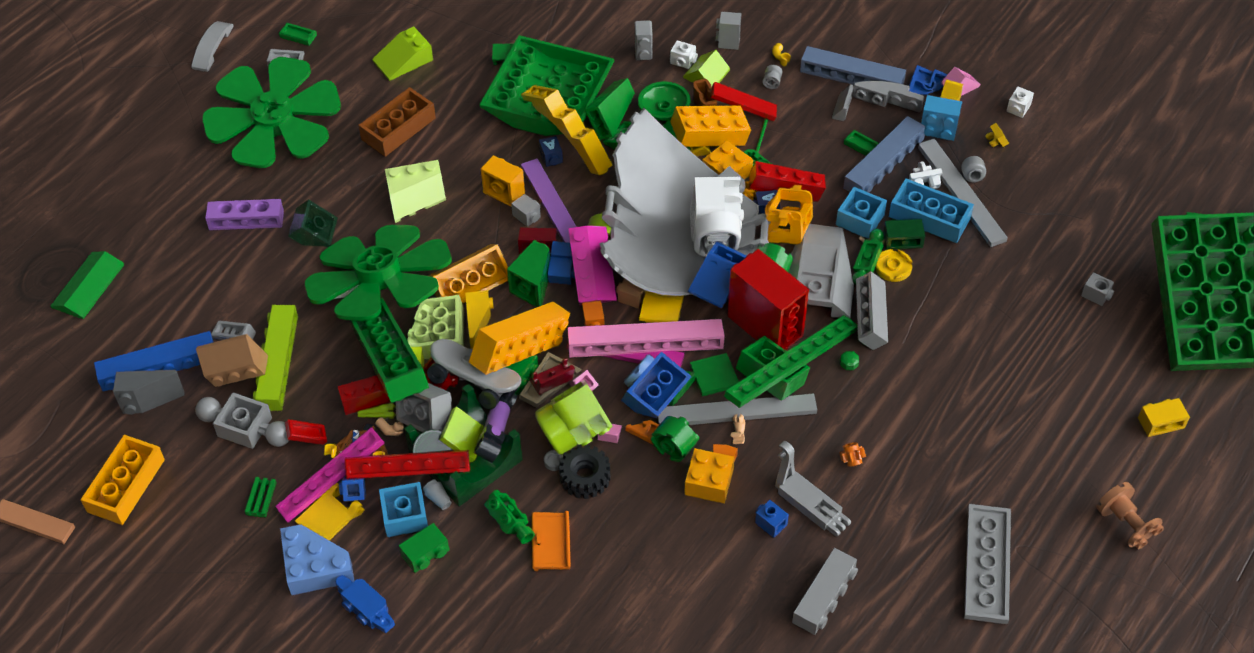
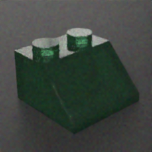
[288,199,338,247]

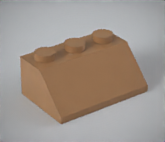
[196,334,268,387]

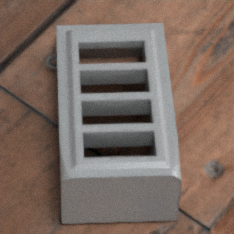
[211,321,256,340]

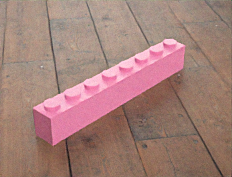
[568,319,724,358]

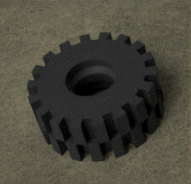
[559,445,611,499]

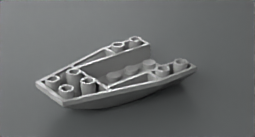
[788,224,854,319]

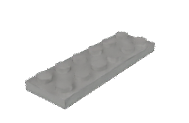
[964,504,1011,624]

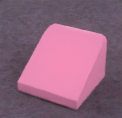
[569,370,599,391]
[598,424,622,444]

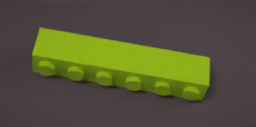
[253,305,298,411]

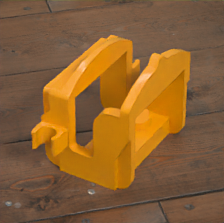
[765,185,813,244]

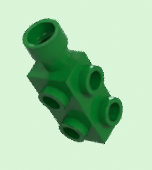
[484,490,535,544]

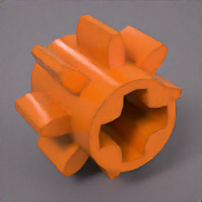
[839,442,866,466]

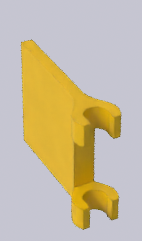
[295,483,364,541]

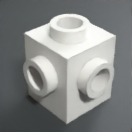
[670,40,698,69]

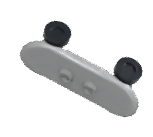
[427,339,521,409]

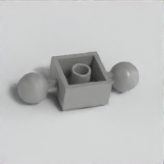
[195,393,289,449]

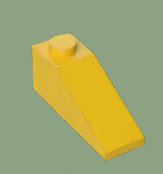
[465,290,494,349]

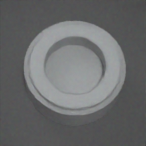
[544,450,563,471]

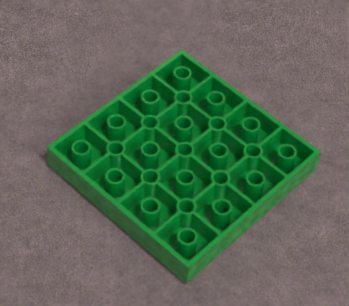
[1151,212,1254,371]

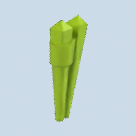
[358,403,396,419]

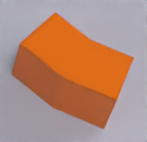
[713,444,738,462]

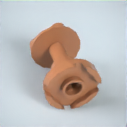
[1096,482,1164,549]

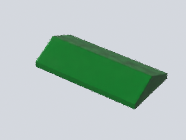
[51,251,124,319]

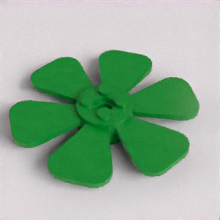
[203,57,341,168]
[305,225,452,321]

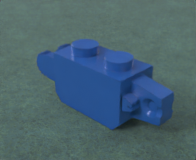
[335,575,395,634]

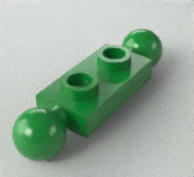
[852,229,884,285]

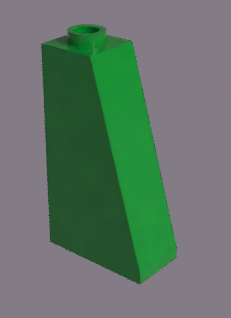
[584,78,635,140]

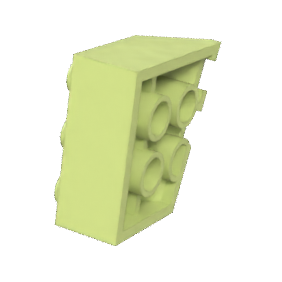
[385,160,446,223]
[407,295,464,359]

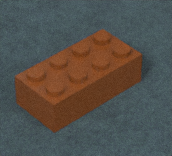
[358,87,436,157]

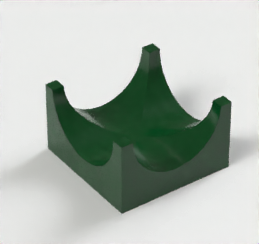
[404,384,523,507]

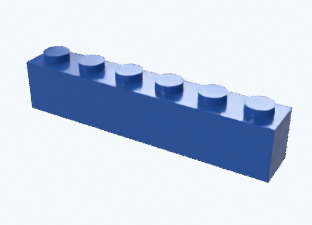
[94,331,214,391]

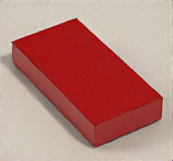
[285,419,327,445]

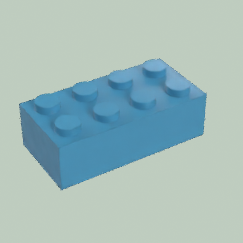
[889,178,974,243]

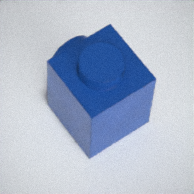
[339,477,366,501]
[755,500,789,538]

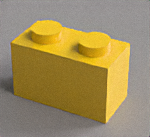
[1138,398,1190,437]

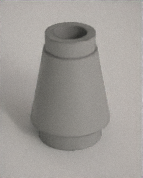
[423,479,452,510]

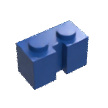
[548,241,575,285]

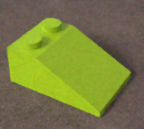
[372,26,433,81]

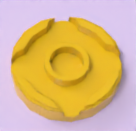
[875,249,912,282]

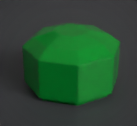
[840,351,859,370]

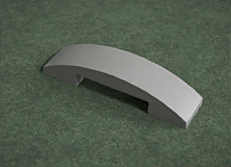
[192,21,234,72]

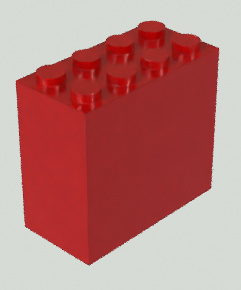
[728,249,809,350]

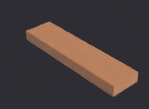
[0,499,75,544]

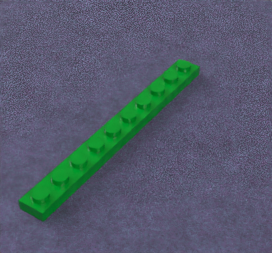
[724,315,858,408]

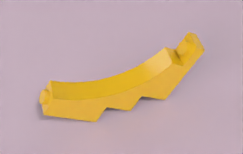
[521,85,612,175]

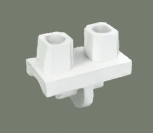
[909,161,942,189]

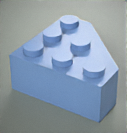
[280,524,354,595]

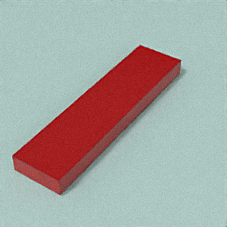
[711,82,777,121]

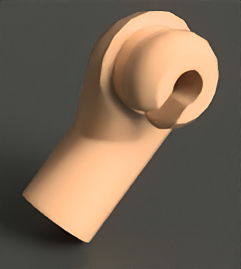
[375,417,404,436]

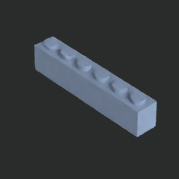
[800,46,906,85]
[844,116,925,193]

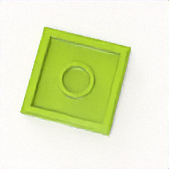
[439,406,484,462]

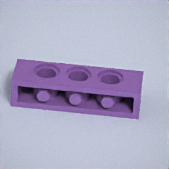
[206,199,284,230]

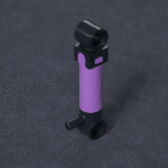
[473,388,518,463]

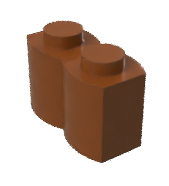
[693,79,717,106]

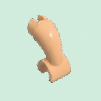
[731,414,745,444]

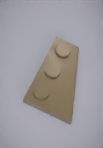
[519,352,582,408]

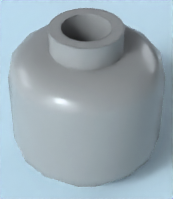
[961,156,986,183]

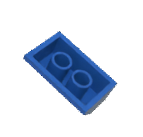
[621,352,692,418]

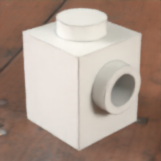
[1007,87,1034,118]

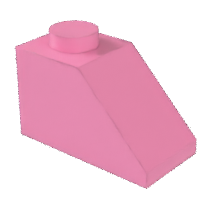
[941,66,981,96]

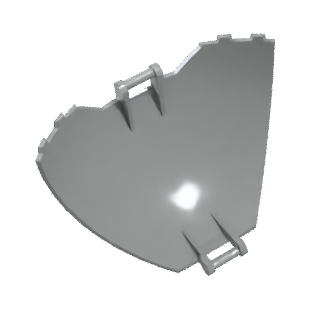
[599,108,771,296]

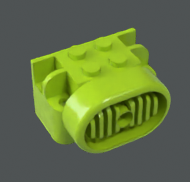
[535,379,613,455]

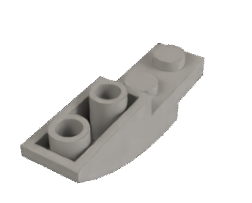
[852,81,924,112]

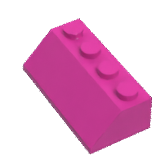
[568,226,617,306]

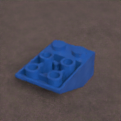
[688,242,747,308]

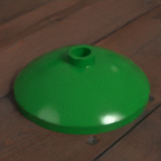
[638,81,690,121]

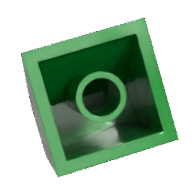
[507,240,550,307]

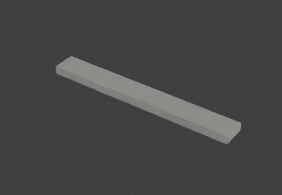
[918,139,1008,247]
[658,394,817,425]

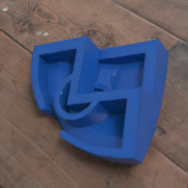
[909,65,948,96]

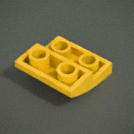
[639,291,684,323]

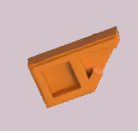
[625,420,659,445]

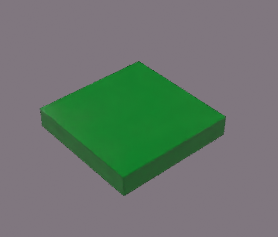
[690,353,739,397]

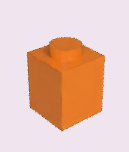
[582,300,605,326]

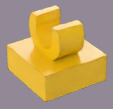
[986,123,1009,147]

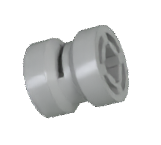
[763,65,782,89]

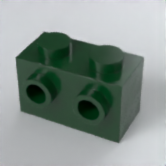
[883,219,925,250]

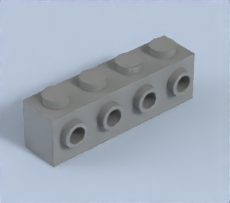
[856,272,888,350]
[792,548,858,635]

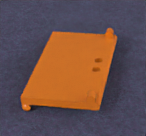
[531,511,571,571]

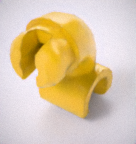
[772,43,791,66]

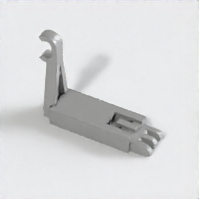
[775,441,851,537]

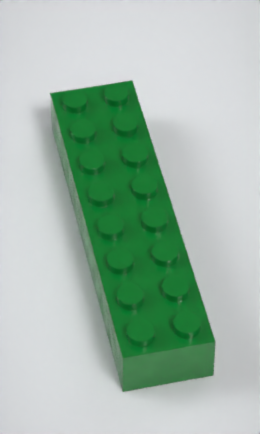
[350,298,429,403]

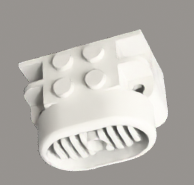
[690,177,744,257]

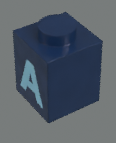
[539,136,563,167]
[752,190,780,215]

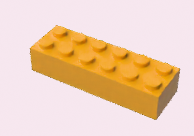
[469,302,570,375]

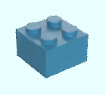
[921,95,962,141]
[836,187,887,239]
[379,482,428,537]

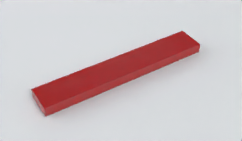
[345,450,470,479]

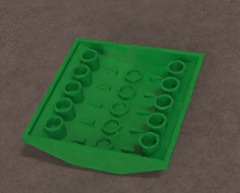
[480,35,614,136]

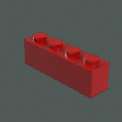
[749,161,826,202]
[338,375,390,415]

